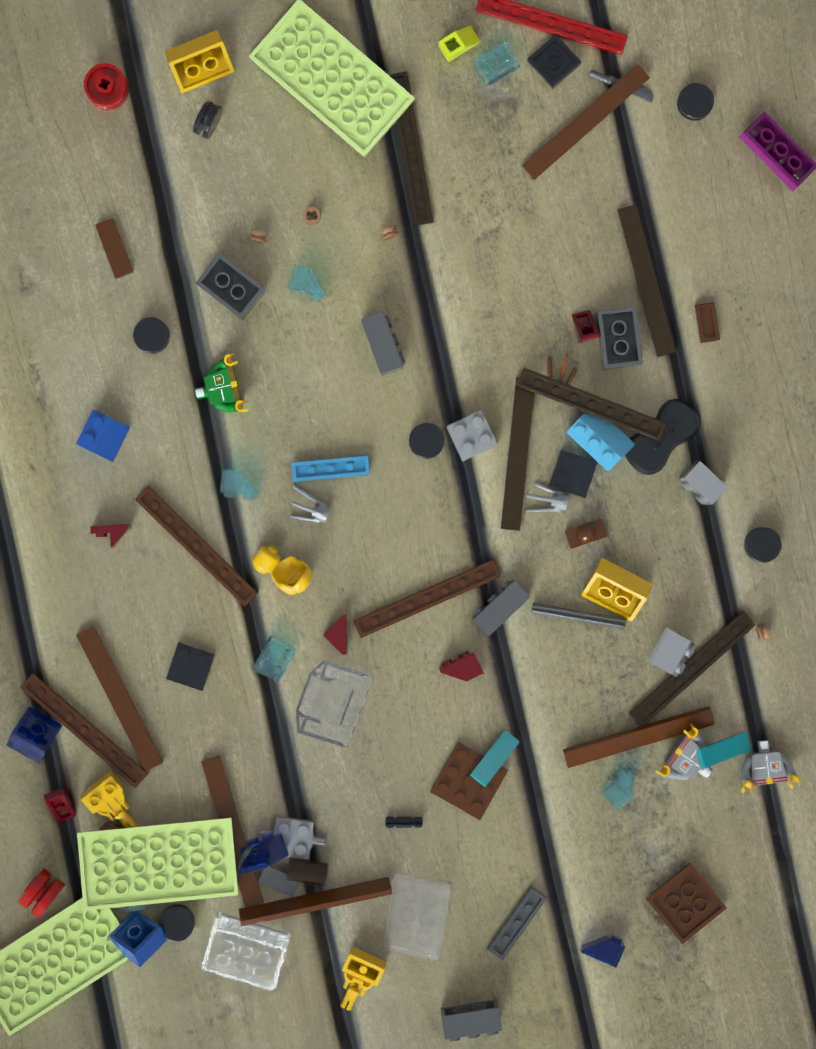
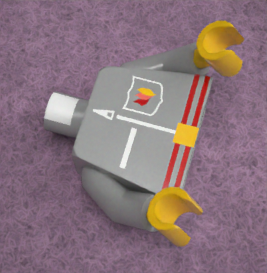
[656,724,713,780]
[741,740,801,794]

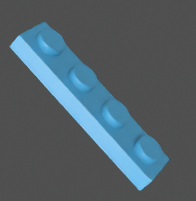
[292,456,370,482]

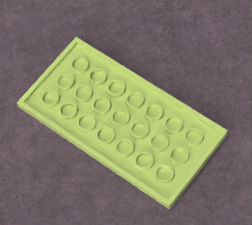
[249,0,415,157]
[77,817,239,911]
[0,897,128,1036]

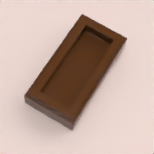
[694,302,720,343]

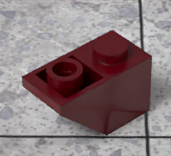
[439,650,484,682]

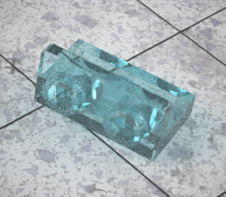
[473,41,520,87]
[253,635,295,683]

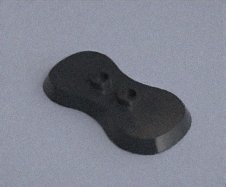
[625,399,700,475]

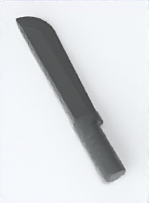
[589,69,653,102]

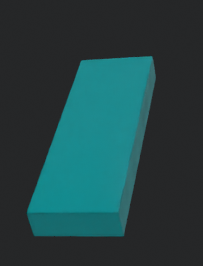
[470,730,520,787]
[696,732,751,768]

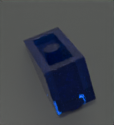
[580,935,626,968]

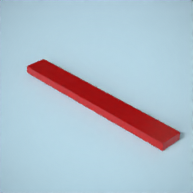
[475,0,628,55]

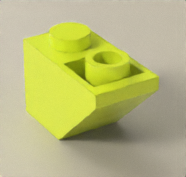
[438,25,481,63]

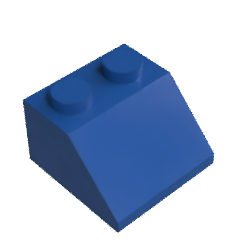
[76,410,130,462]
[108,910,167,967]

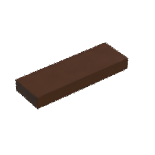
[95,218,134,279]

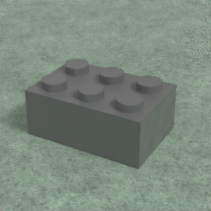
[196,253,266,321]
[596,307,643,370]
[361,311,405,376]
[440,999,502,1041]

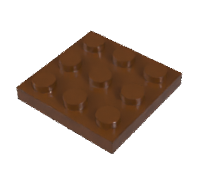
[430,742,508,820]
[646,863,727,944]

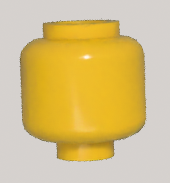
[252,545,281,574]

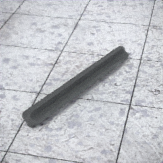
[532,603,626,628]

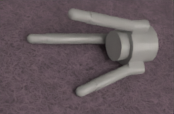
[525,483,568,513]
[291,485,330,524]

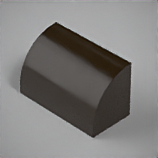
[286,857,328,886]

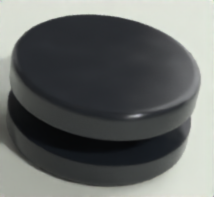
[677,83,714,121]
[193,100,222,139]
[133,317,170,354]
[409,423,444,459]
[744,527,782,563]
[158,904,195,942]

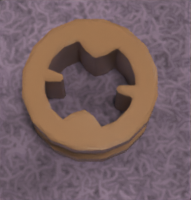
[303,207,321,225]
[380,225,399,240]
[249,230,267,243]
[755,623,770,642]

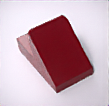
[90,524,131,548]
[44,788,76,822]

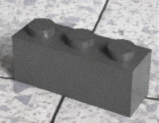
[472,580,530,637]

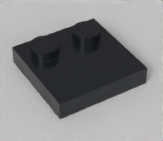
[527,35,581,89]
[549,450,597,498]
[166,642,215,691]

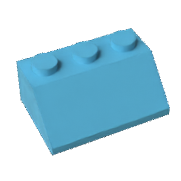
[566,412,635,472]

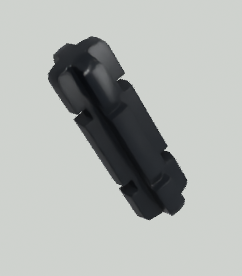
[385,817,423,828]

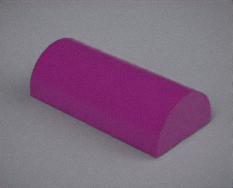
[739,111,816,192]

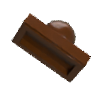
[565,519,607,549]

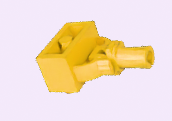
[81,770,137,828]
[340,946,387,1011]

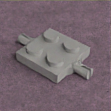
[260,816,325,860]

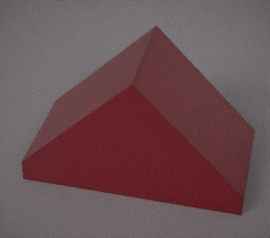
[572,310,600,343]
[323,615,347,655]

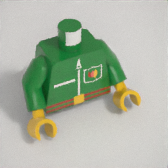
[195,353,248,413]

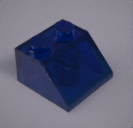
[6,707,63,764]
[238,832,289,875]

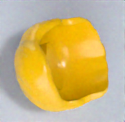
[272,556,312,595]

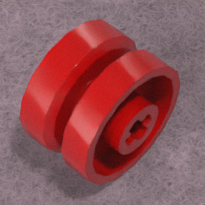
[84,63,129,111]
[18,868,66,918]

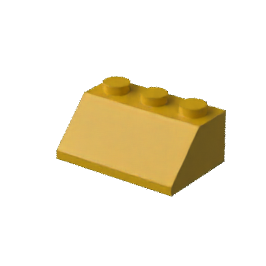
[164,29,235,93]
[581,558,653,622]

